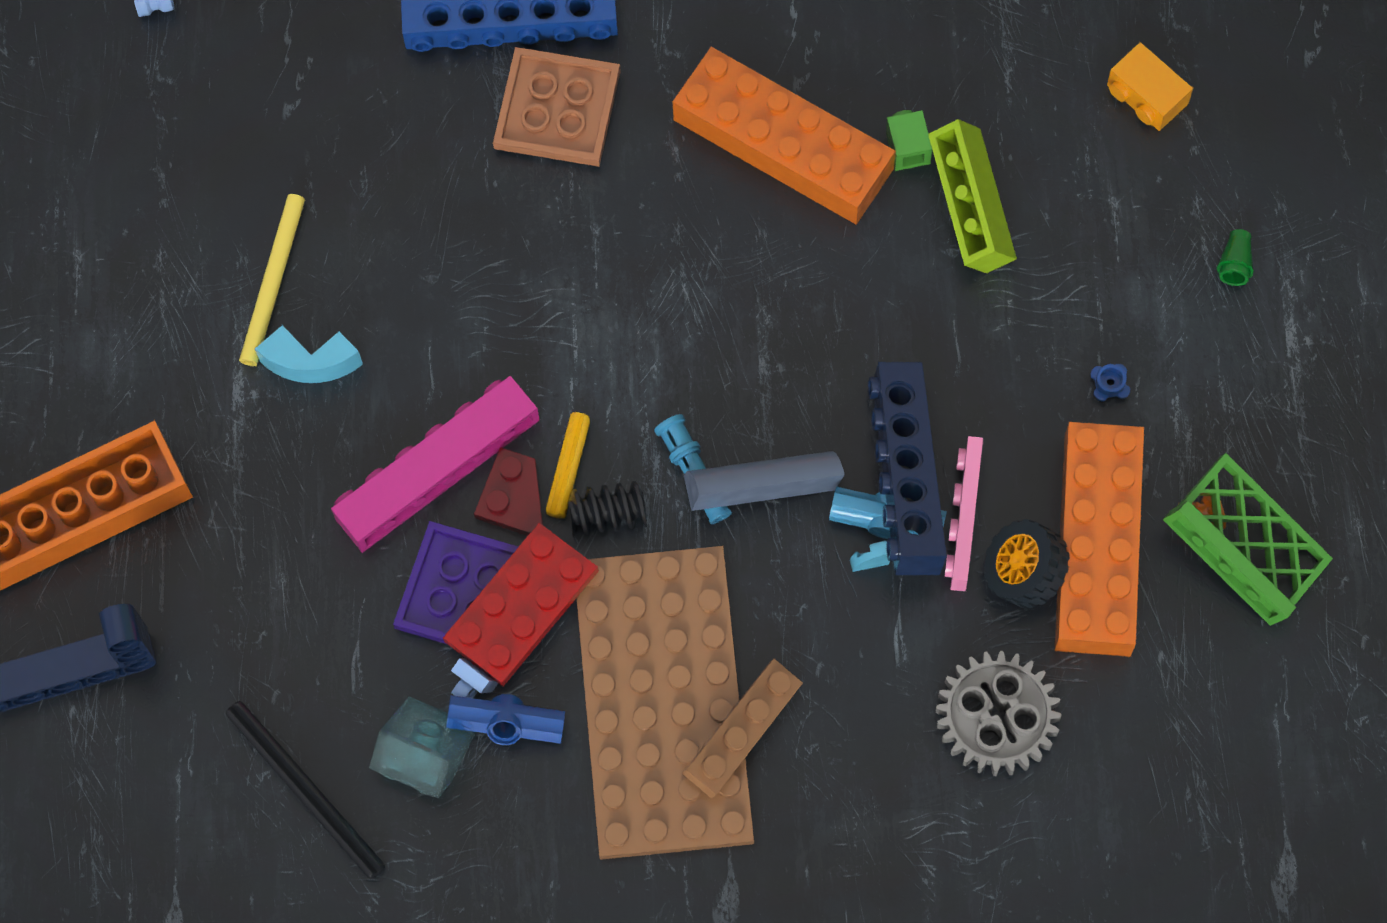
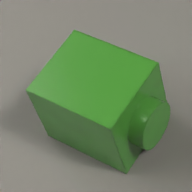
[886,110,932,171]

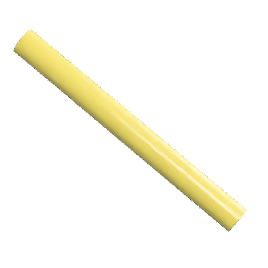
[239,194,305,366]

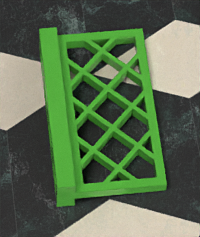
[1163,453,1333,626]

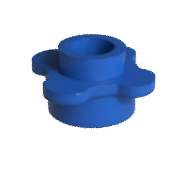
[1090,364,1130,401]

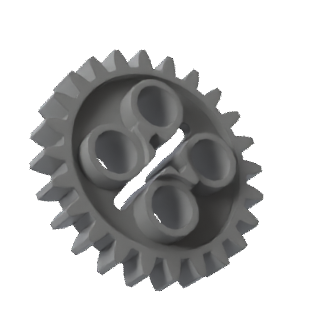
[936,651,1062,776]

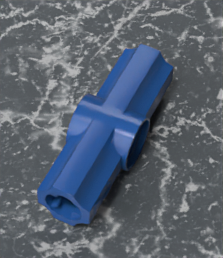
[446,694,565,745]

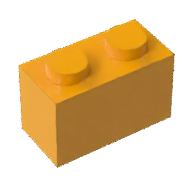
[1107,42,1193,131]

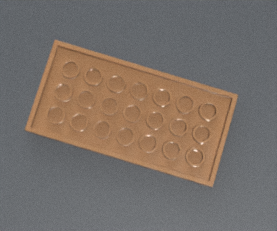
[577,546,754,860]

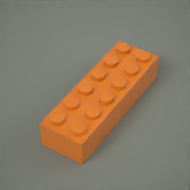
[672,46,896,225]
[0,420,193,591]
[1055,422,1144,657]

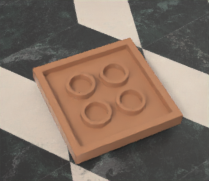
[493,47,621,167]

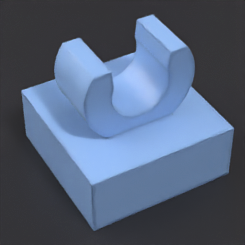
[451,658,498,698]

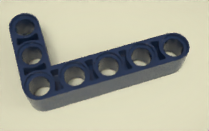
[0,604,156,712]

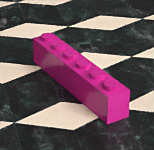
[331,376,540,553]

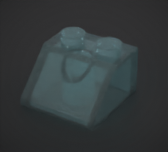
[369,697,476,799]

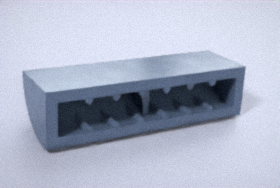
[684,451,845,511]

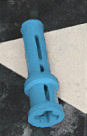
[654,414,732,524]

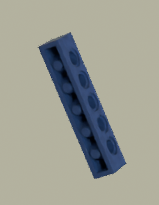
[868,362,947,575]

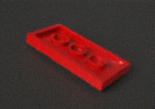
[443,523,599,687]

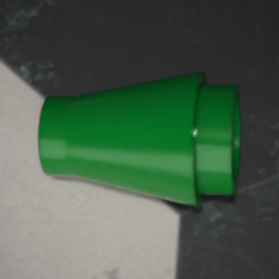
[1217,229,1254,286]

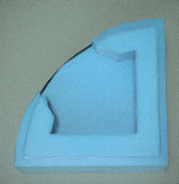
[850,540,890,572]

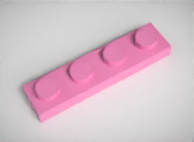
[944,436,983,591]

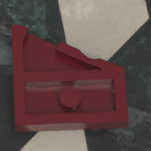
[474,447,543,536]

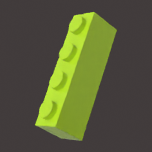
[928,119,1017,273]

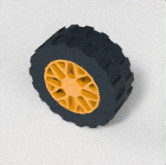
[983,519,1070,608]

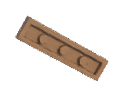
[682,659,803,798]

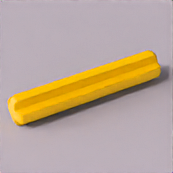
[546,412,590,519]

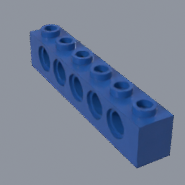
[401,0,618,52]

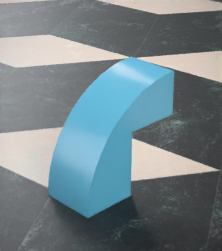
[255,325,363,383]

